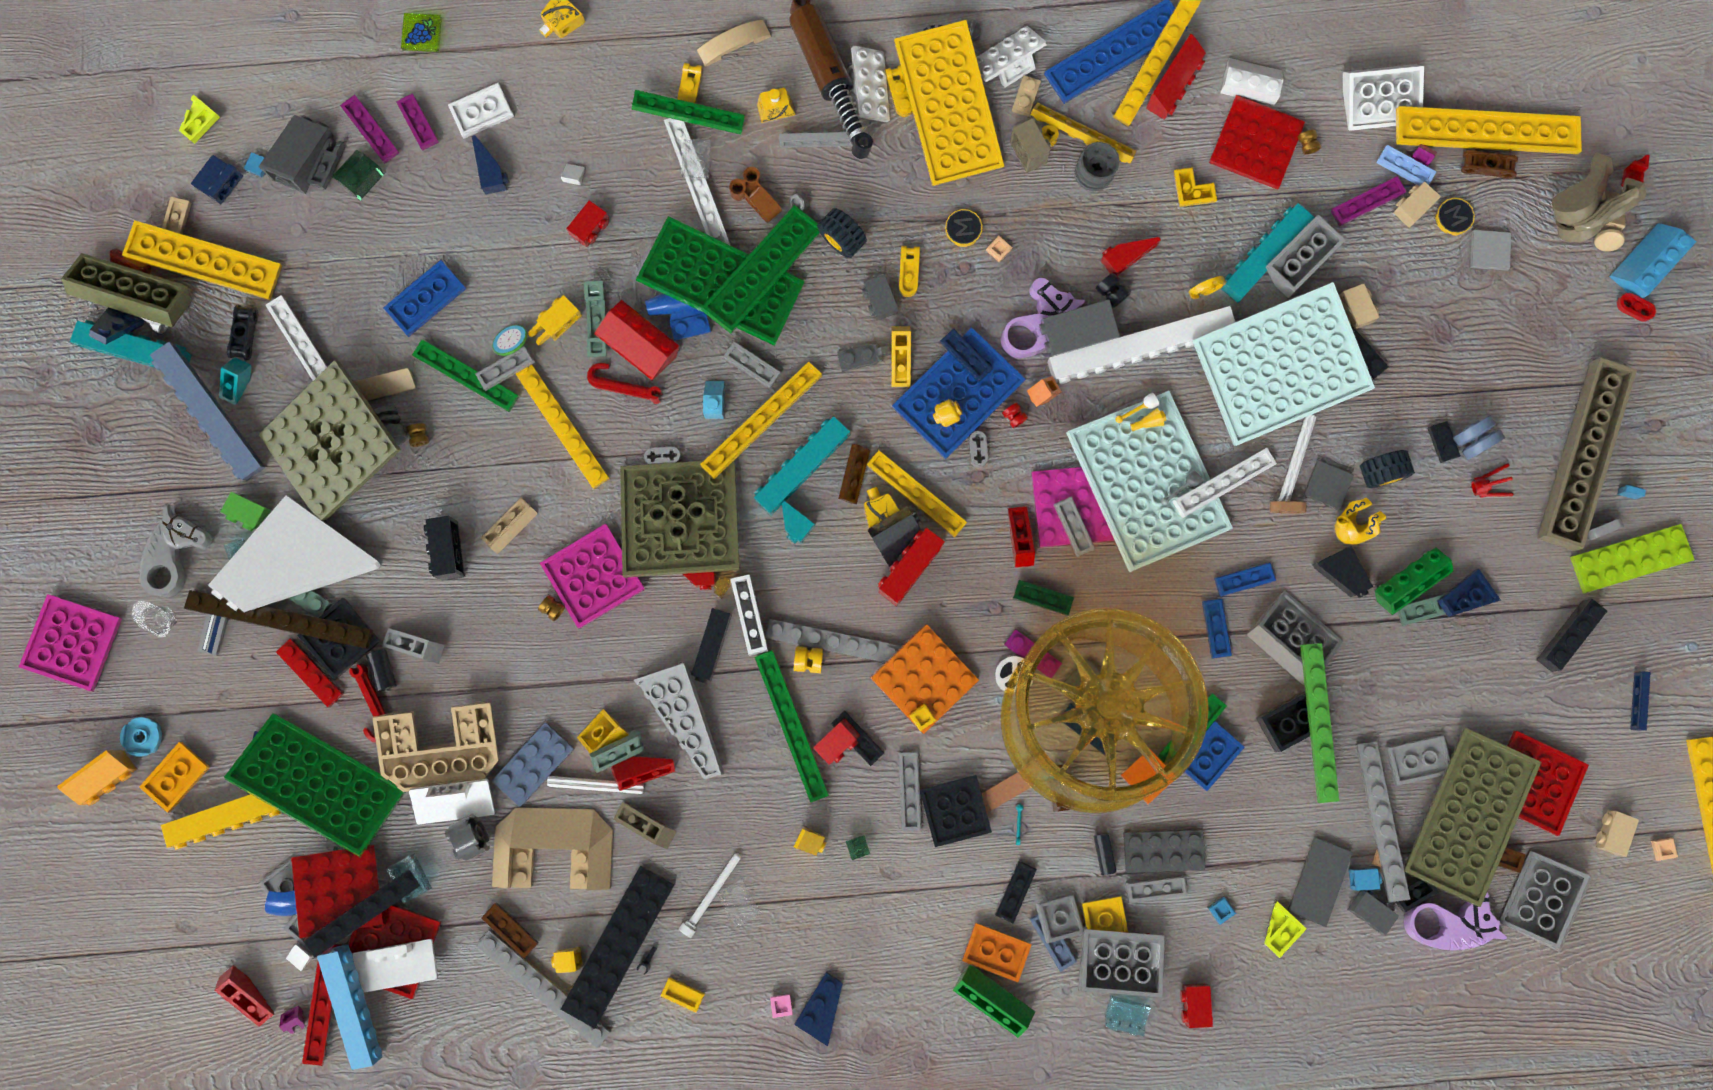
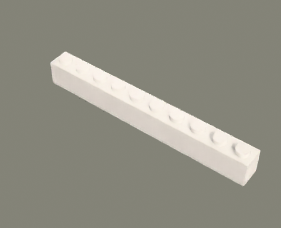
[1047,306,1235,384]

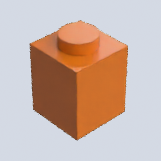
[1027,376,1062,407]

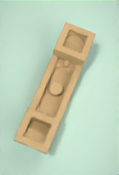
[697,20,771,67]

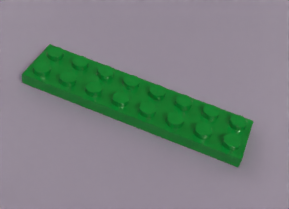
[701,205,820,334]

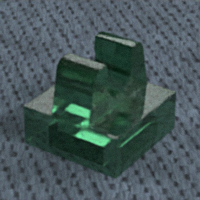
[845,835,870,860]

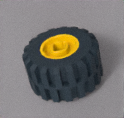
[817,208,867,258]
[1360,450,1415,488]

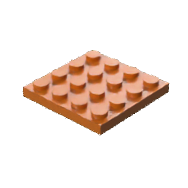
[870,624,979,734]

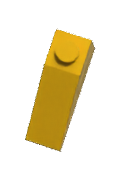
[891,326,911,387]
[794,827,827,856]

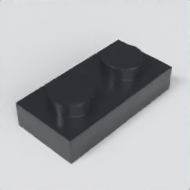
[1427,421,1460,463]

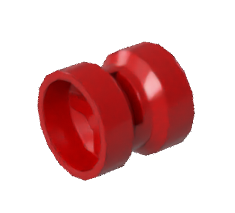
[1002,402,1028,429]

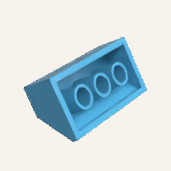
[1609,223,1697,298]

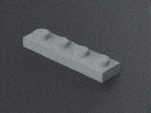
[779,130,852,148]

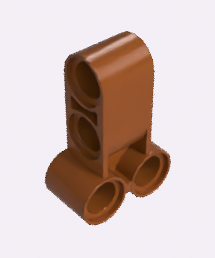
[729,167,782,223]

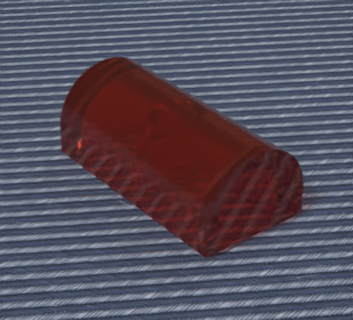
[110,248,151,274]

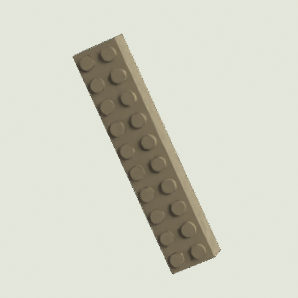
[1537,357,1637,551]

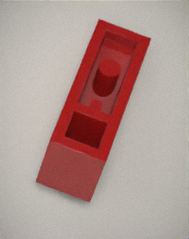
[1101,237,1161,276]
[1008,506,1035,568]
[611,756,675,791]
[214,965,274,1027]

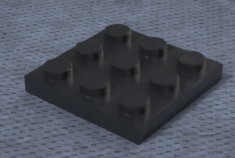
[297,598,381,680]
[920,775,992,847]

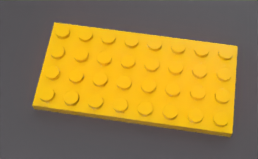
[894,20,1004,186]

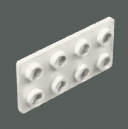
[976,26,1047,87]
[847,46,890,122]
[409,779,495,824]
[353,939,438,992]

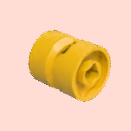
[794,646,823,674]

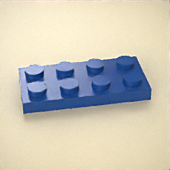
[383,260,466,337]

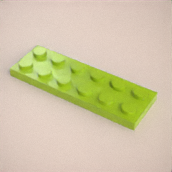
[1570,524,1695,594]

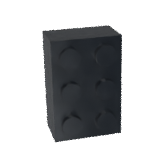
[424,515,465,581]
[1256,691,1332,752]

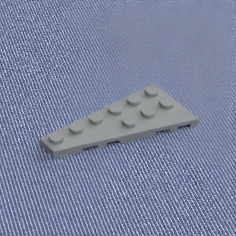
[634,662,724,780]

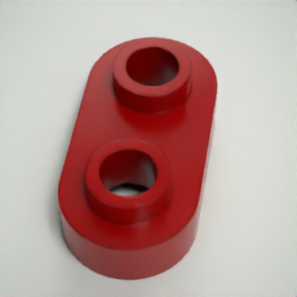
[1617,293,1656,322]

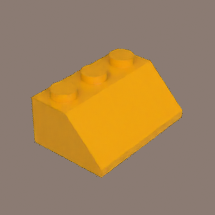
[57,750,137,806]

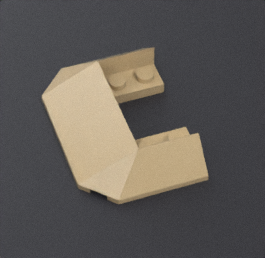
[373,701,499,792]
[492,808,613,890]

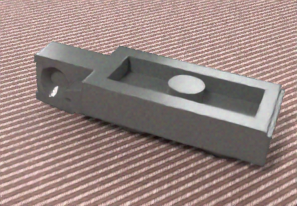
[837,344,891,372]

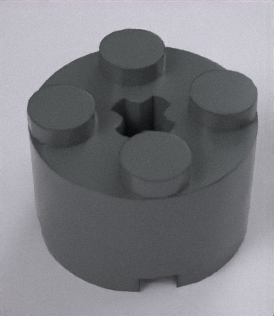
[445,814,490,861]

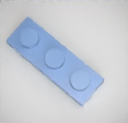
[1376,145,1436,186]

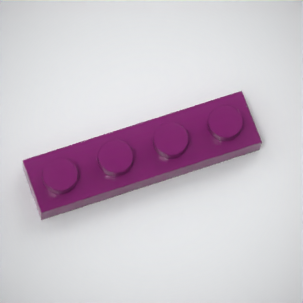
[340,95,399,164]
[1331,176,1407,227]

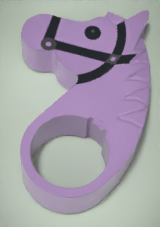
[1001,278,1085,358]
[1404,892,1507,950]

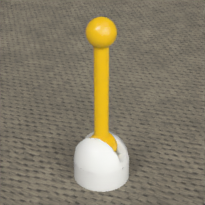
[1115,393,1159,423]

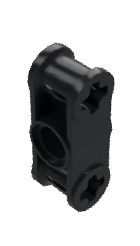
[227,305,258,360]

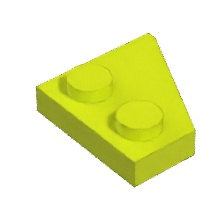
[179,95,220,144]
[1264,901,1307,958]

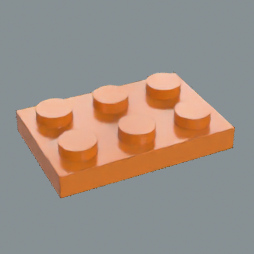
[962,922,1032,982]

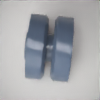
[1453,415,1506,460]

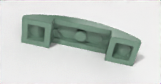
[584,281,607,358]

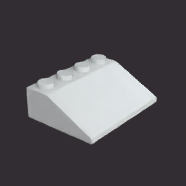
[1343,64,1424,131]

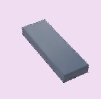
[1030,914,1077,972]

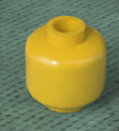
[933,399,963,427]

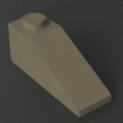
[613,802,677,849]

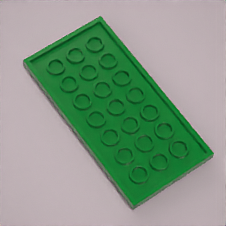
[636,216,805,346]
[224,713,406,857]

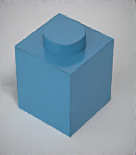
[1349,868,1382,891]

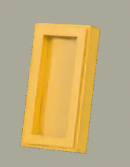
[661,977,705,1013]

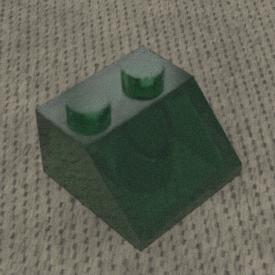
[332,150,385,201]

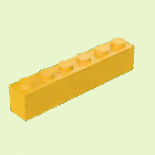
[160,794,282,850]

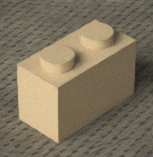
[1393,181,1441,228]
[1339,284,1379,329]
[1595,810,1639,857]

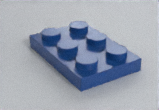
[1176,721,1245,791]

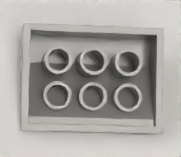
[1247,590,1343,686]
[1499,851,1591,952]
[1079,929,1164,998]

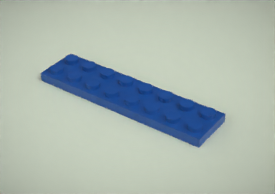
[1044,0,1188,104]

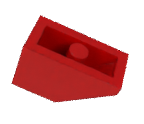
[682,572,716,591]

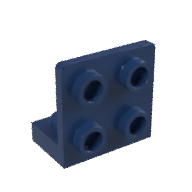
[191,155,243,205]

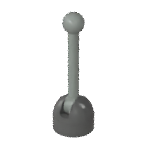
[1161,471,1203,505]

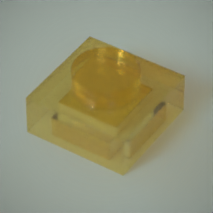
[714,577,732,599]

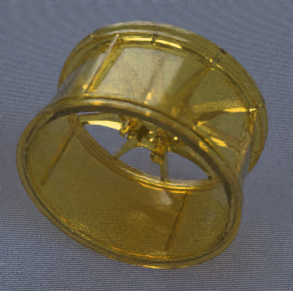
[1000,609,1208,813]

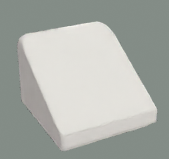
[561,164,585,185]
[286,943,313,971]

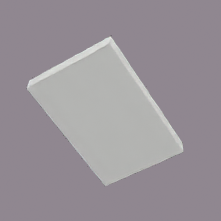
[448,82,514,139]

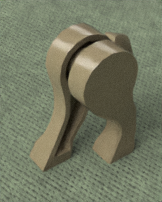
[1552,152,1646,242]

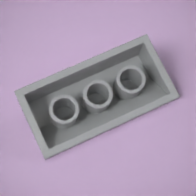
[1266,215,1346,298]

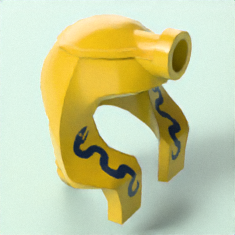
[1334,497,1386,545]

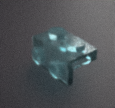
[386,853,432,903]
[1105,996,1150,1036]

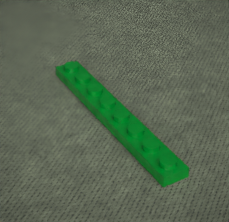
[755,650,829,803]

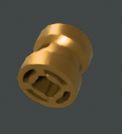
[1298,129,1321,155]
[406,423,429,447]
[538,595,565,622]

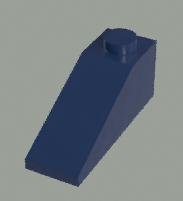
[472,135,509,195]

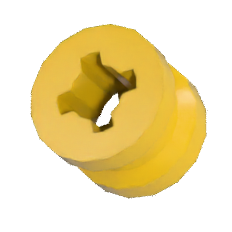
[1042,125,1059,147]

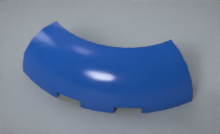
[265,890,297,916]

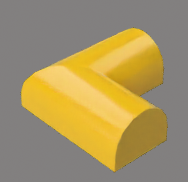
[1173,167,1217,207]

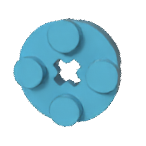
[120,717,162,757]

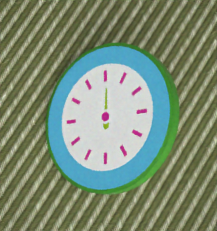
[492,325,527,356]

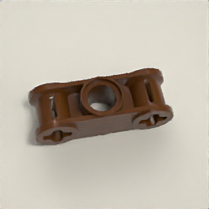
[1461,150,1518,179]

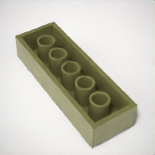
[61,253,192,328]

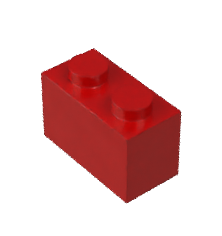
[566,200,609,247]
[813,719,861,765]
[1180,983,1213,1028]

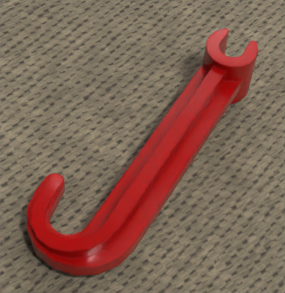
[587,363,663,404]
[349,664,386,743]

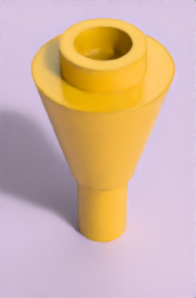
[1130,408,1166,431]

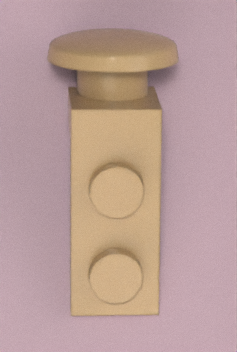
[1594,190,1626,252]

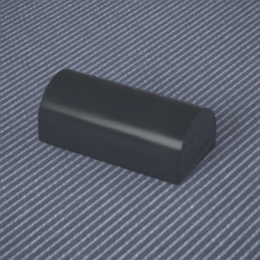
[366,649,397,692]
[1093,832,1117,875]
[1395,880,1439,913]

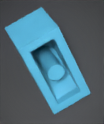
[703,381,725,419]

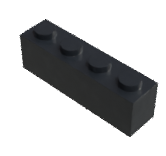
[1536,599,1607,672]

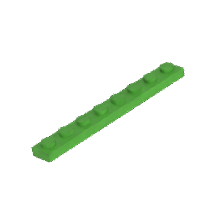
[1300,643,1339,803]

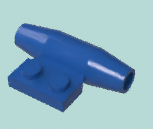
[645,293,711,341]

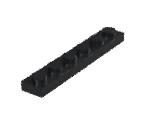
[303,869,421,958]

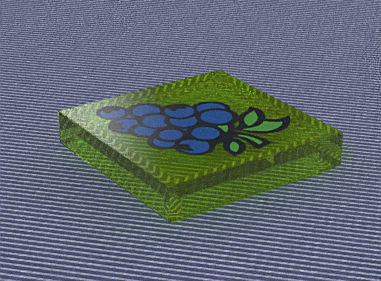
[401,13,442,52]

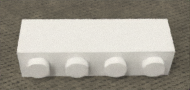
[731,574,768,656]

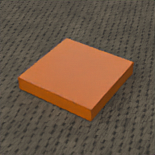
[1120,748,1177,805]

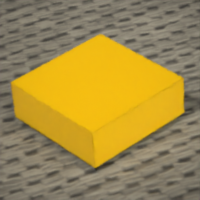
[909,704,936,731]

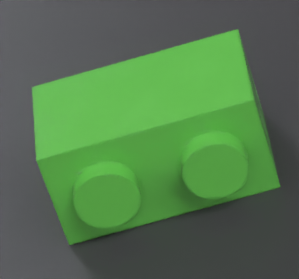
[220,492,271,532]

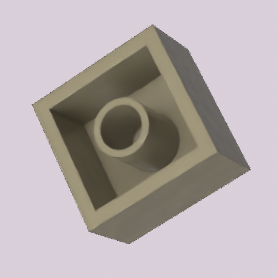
[1010,118,1051,173]

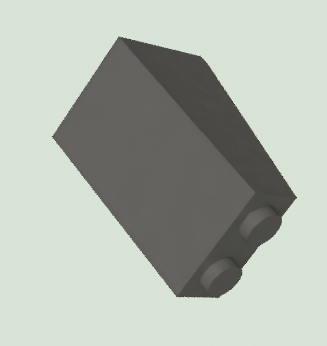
[259,115,334,194]
[1039,300,1120,357]

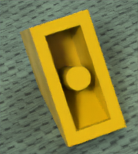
[551,947,583,973]

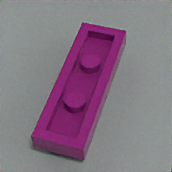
[396,93,439,151]
[1004,629,1062,679]

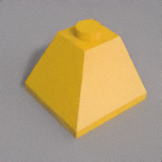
[577,709,629,753]

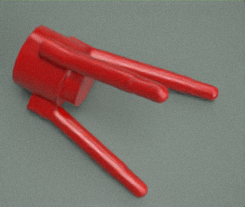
[1471,463,1514,498]

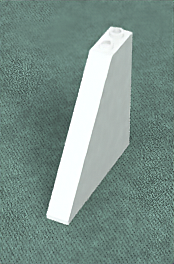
[208,496,381,612]

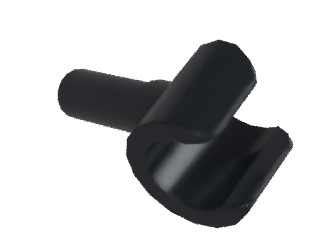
[637,946,657,975]

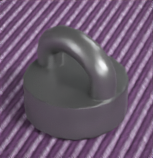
[967,20,981,41]
[789,192,809,211]

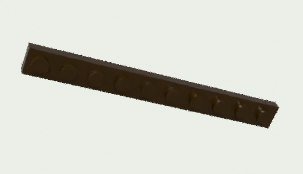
[184,590,373,649]

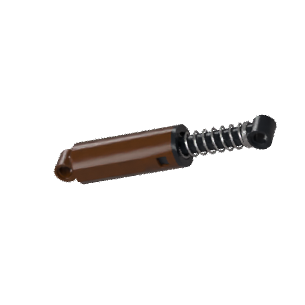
[789,0,873,159]

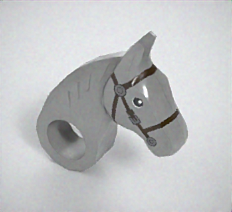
[140,504,213,598]

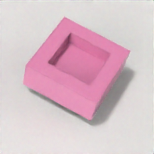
[770,994,793,1018]

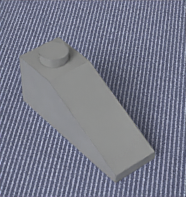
[382,628,445,664]

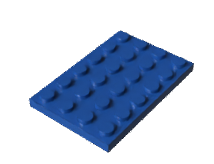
[892,327,1026,460]

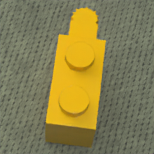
[528,295,582,345]

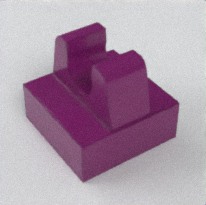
[1411,144,1437,167]
[279,1005,305,1034]

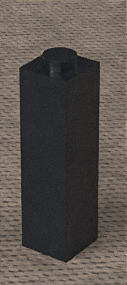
[691,608,732,684]

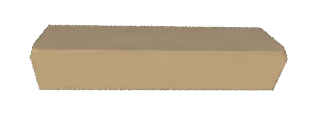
[354,368,416,401]
[481,497,538,554]

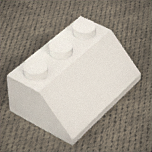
[1220,58,1283,106]

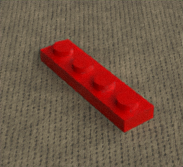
[276,639,344,707]

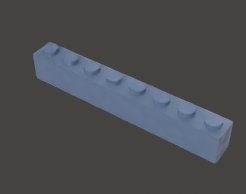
[150,342,266,481]

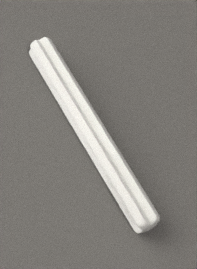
[1279,415,1316,501]
[547,776,644,794]

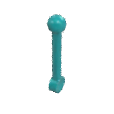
[1016,804,1024,845]

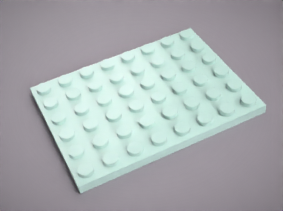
[1192,282,1375,446]
[1066,391,1233,573]

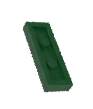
[1013,580,1074,616]

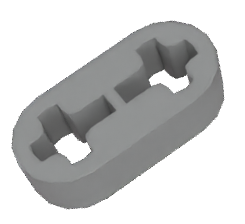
[969,431,988,468]
[644,447,681,464]
[1588,518,1624,540]

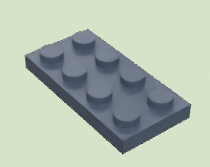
[492,722,575,807]

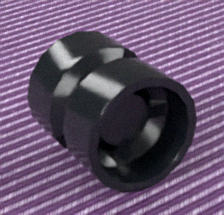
[1096,272,1131,308]

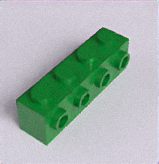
[1375,547,1454,615]
[953,964,1036,1038]

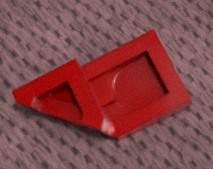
[1621,154,1650,187]

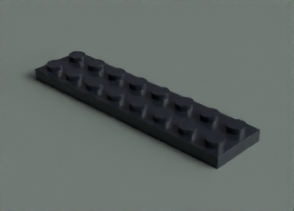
[560,866,675,1029]

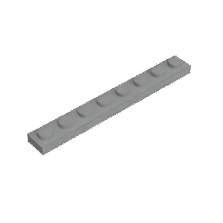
[766,619,902,663]
[1356,741,1410,902]
[476,930,611,1048]

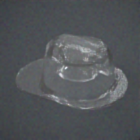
[131,601,178,637]

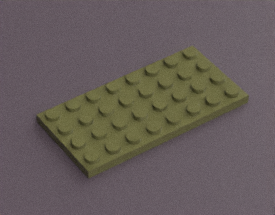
[1404,728,1541,907]

